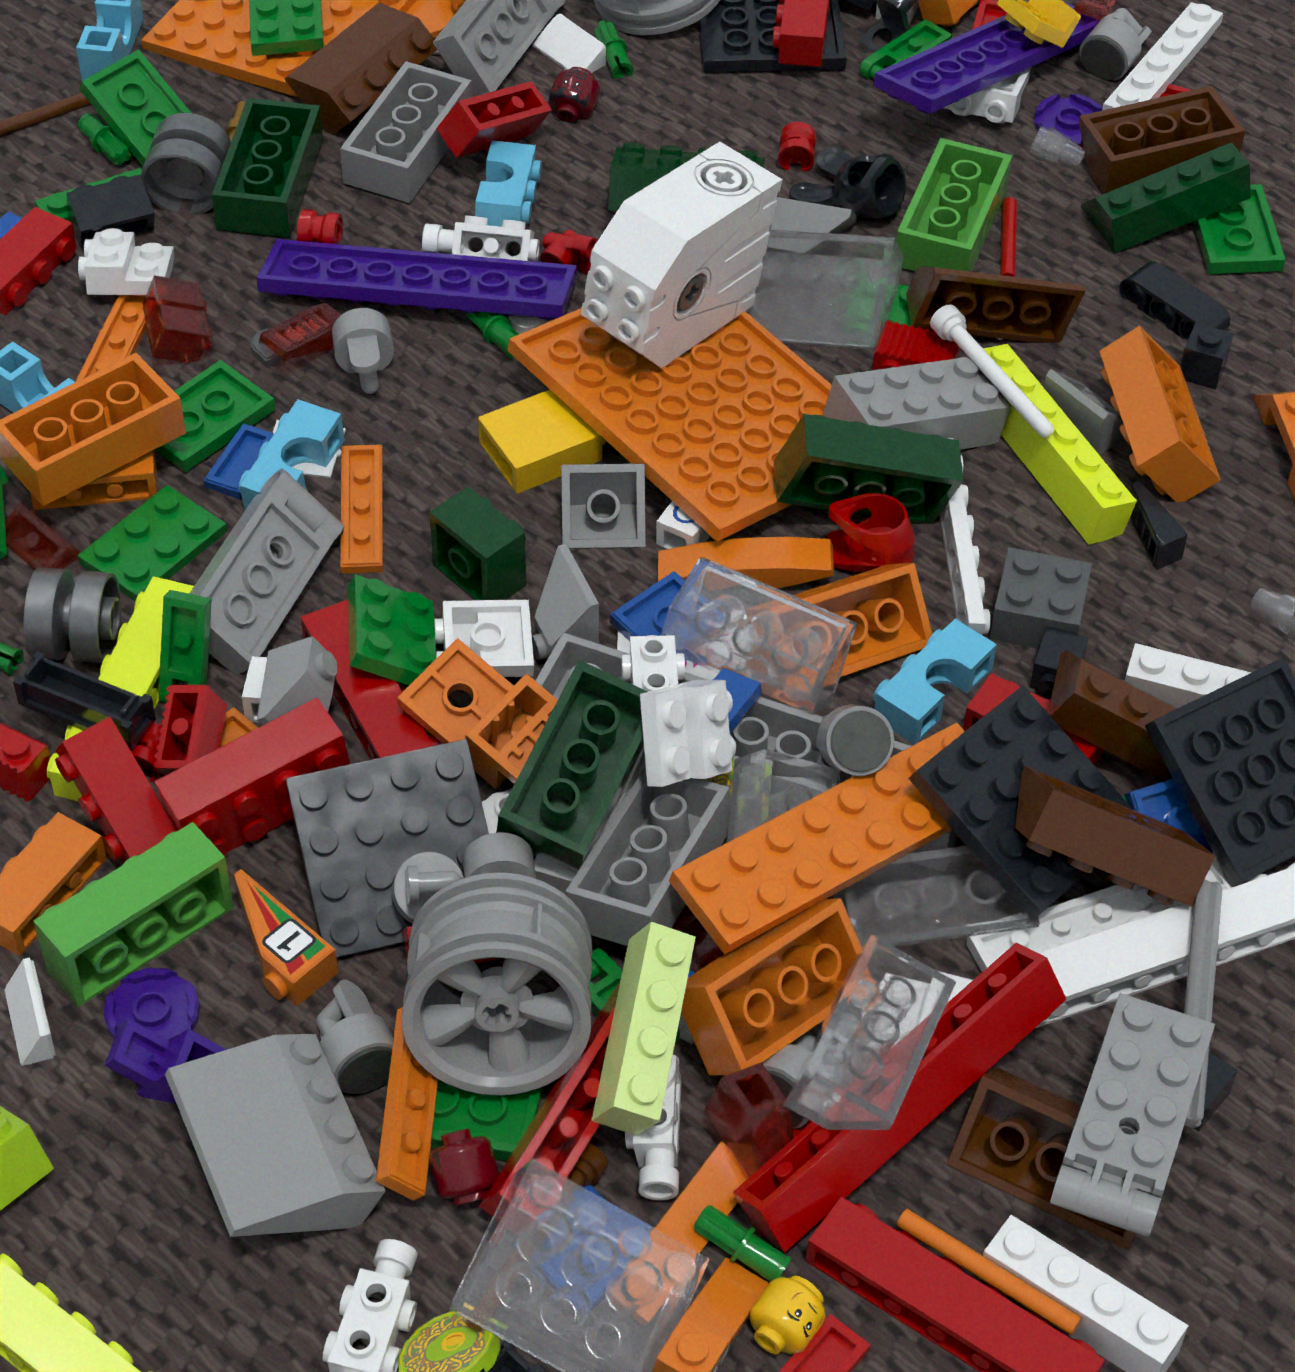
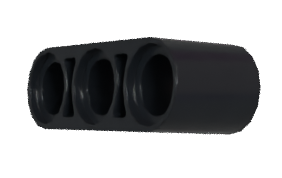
[1119,261,1230,339]

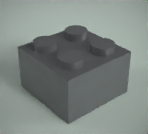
[990,547,1092,649]

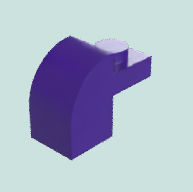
[104,1019,227,1104]

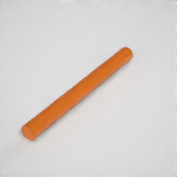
[897,1208,1082,1336]

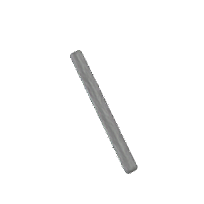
[1184,880,1223,1128]

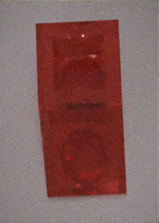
[704,1063,794,1177]

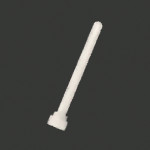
[930,305,1054,437]

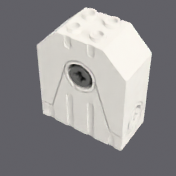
[581,142,782,368]

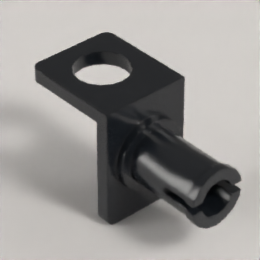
[860,0,918,52]

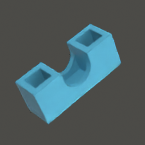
[76,0,144,81]
[475,140,542,227]
[0,341,75,413]
[239,399,345,509]
[873,618,997,745]

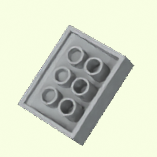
[165,1034,385,1237]

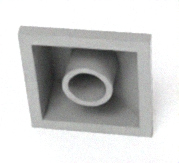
[768,197,857,257]
[532,544,599,661]
[257,636,337,725]

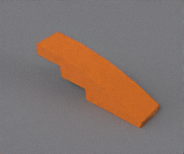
[658,537,834,592]

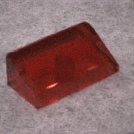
[5,503,82,570]

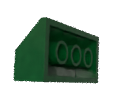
[1081,142,1251,253]

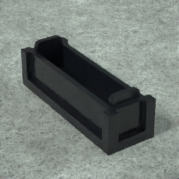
[13,651,156,750]

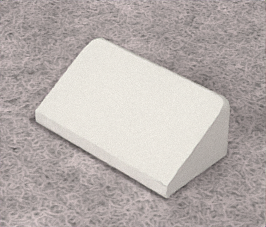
[532,14,606,73]
[5,958,56,1066]

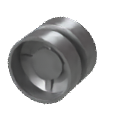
[141,113,231,214]
[24,567,121,663]

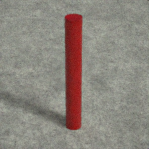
[1000,197,1017,277]

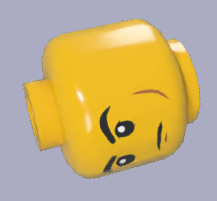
[749,1275,826,1354]

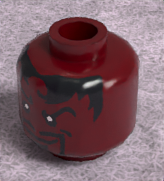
[548,67,600,123]
[429,1128,499,1205]

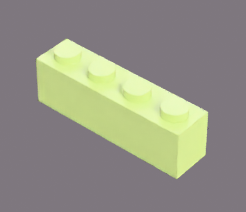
[592,922,696,1135]

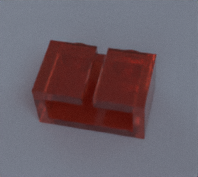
[142,275,213,363]

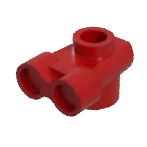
[540,230,598,274]

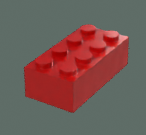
[154,697,350,856]

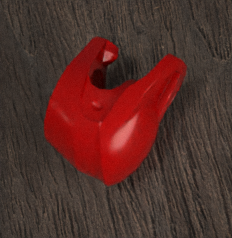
[825,493,915,572]

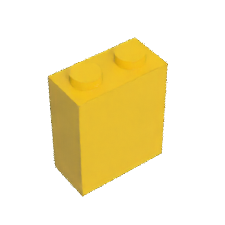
[478,390,606,494]

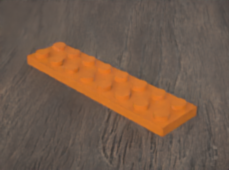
[669,723,965,954]

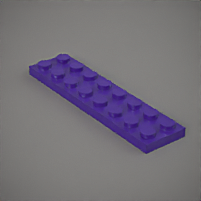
[873,2,1102,114]
[257,239,577,320]

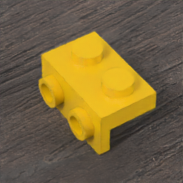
[996,0,1081,48]

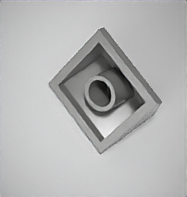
[1044,369,1124,455]
[561,464,646,548]

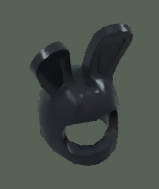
[789,147,906,219]

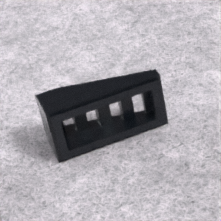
[1130,481,1188,570]

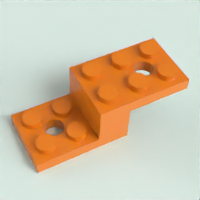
[397,638,558,789]

